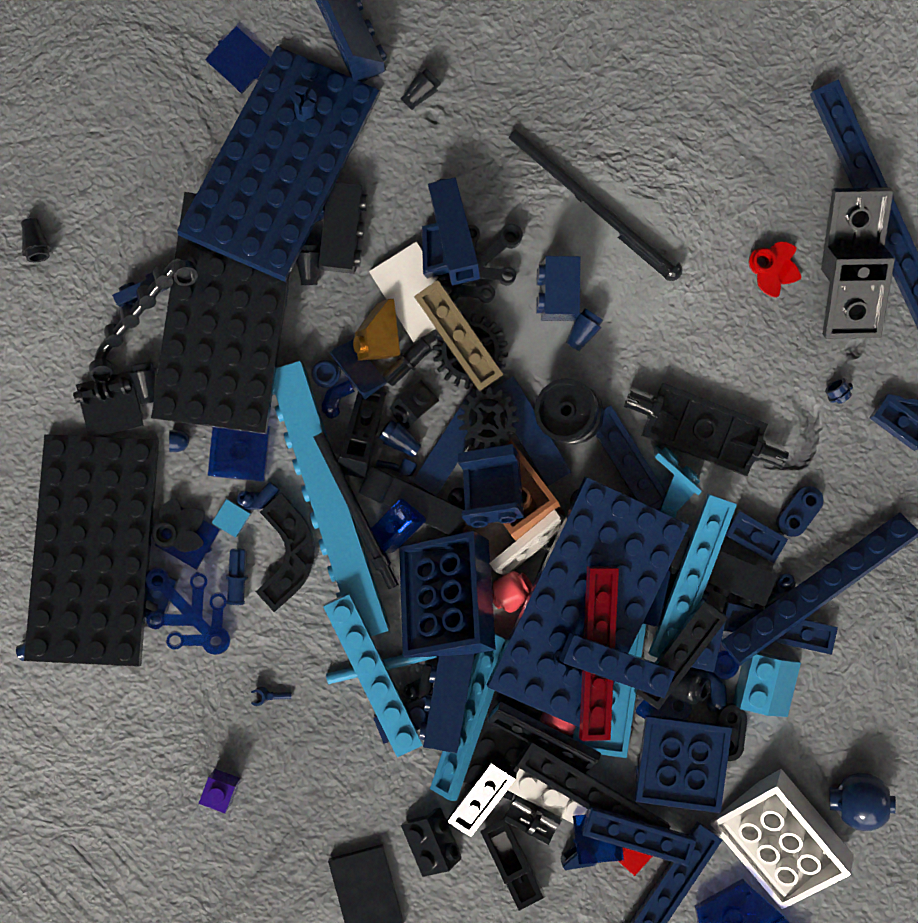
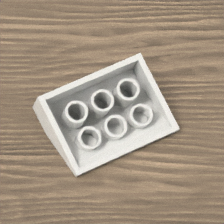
[710,769,854,909]

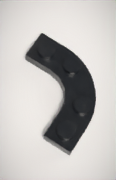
[255,493,315,612]

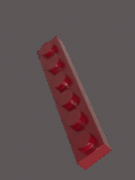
[579,566,619,741]

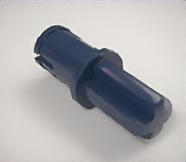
[225,548,248,605]

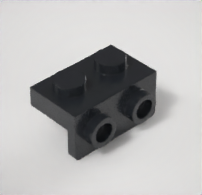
[401,808,461,877]

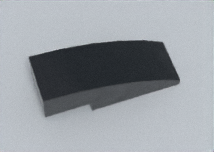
[480,819,546,911]

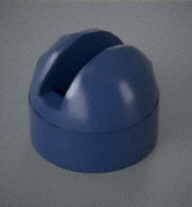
[169,430,189,452]

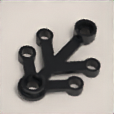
[436,224,523,303]

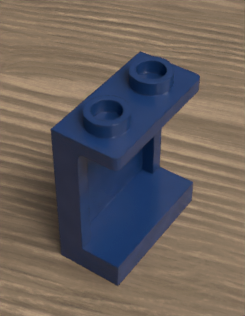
[458,444,524,528]

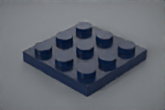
[634,715,732,813]

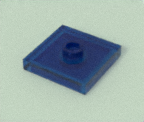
[208,426,271,482]

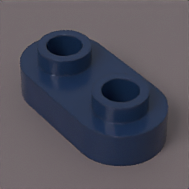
[776,486,824,537]

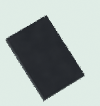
[328,844,404,923]

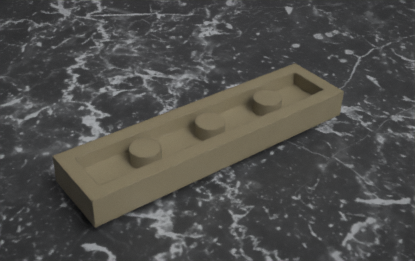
[414,280,503,391]

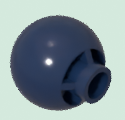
[830,773,896,831]

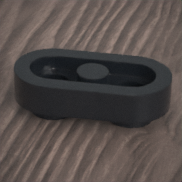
[716,703,747,761]

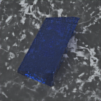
[371,499,427,554]

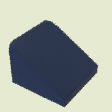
[560,840,597,871]

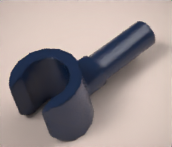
[376,458,417,476]
[251,687,292,706]

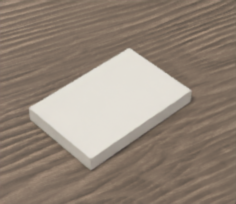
[369,242,461,343]

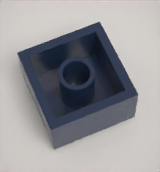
[536,256,581,321]

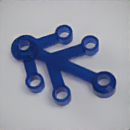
[146,567,230,655]

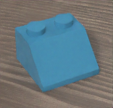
[732,652,801,717]

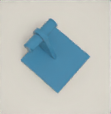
[653,446,702,518]

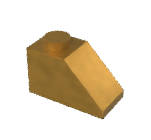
[353,299,400,360]

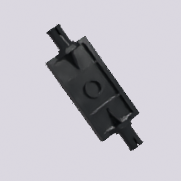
[624,383,789,476]

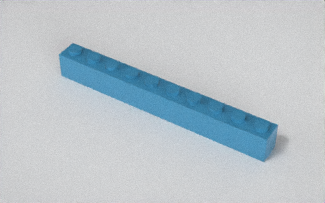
[273,361,390,636]

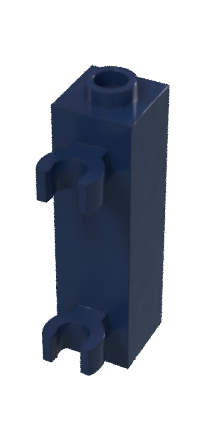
[428,177,480,285]

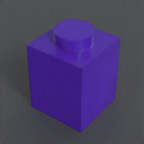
[198,769,241,813]

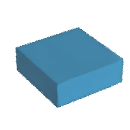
[212,499,252,538]

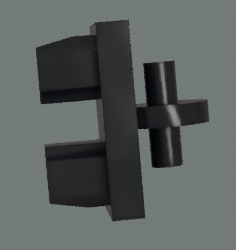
[504,795,562,845]

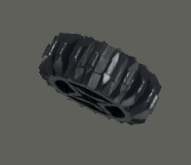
[432,313,508,389]

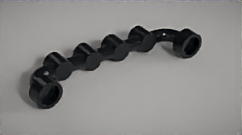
[89,258,198,383]

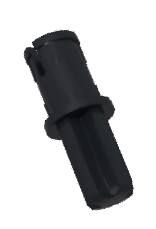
[383,337,433,386]

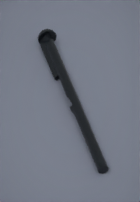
[509,129,683,281]

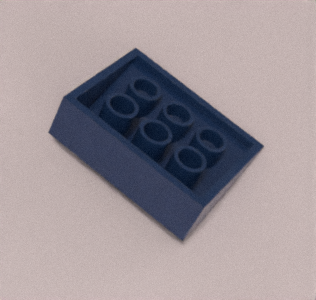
[315,0,387,82]
[399,531,496,658]

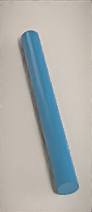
[326,655,437,684]

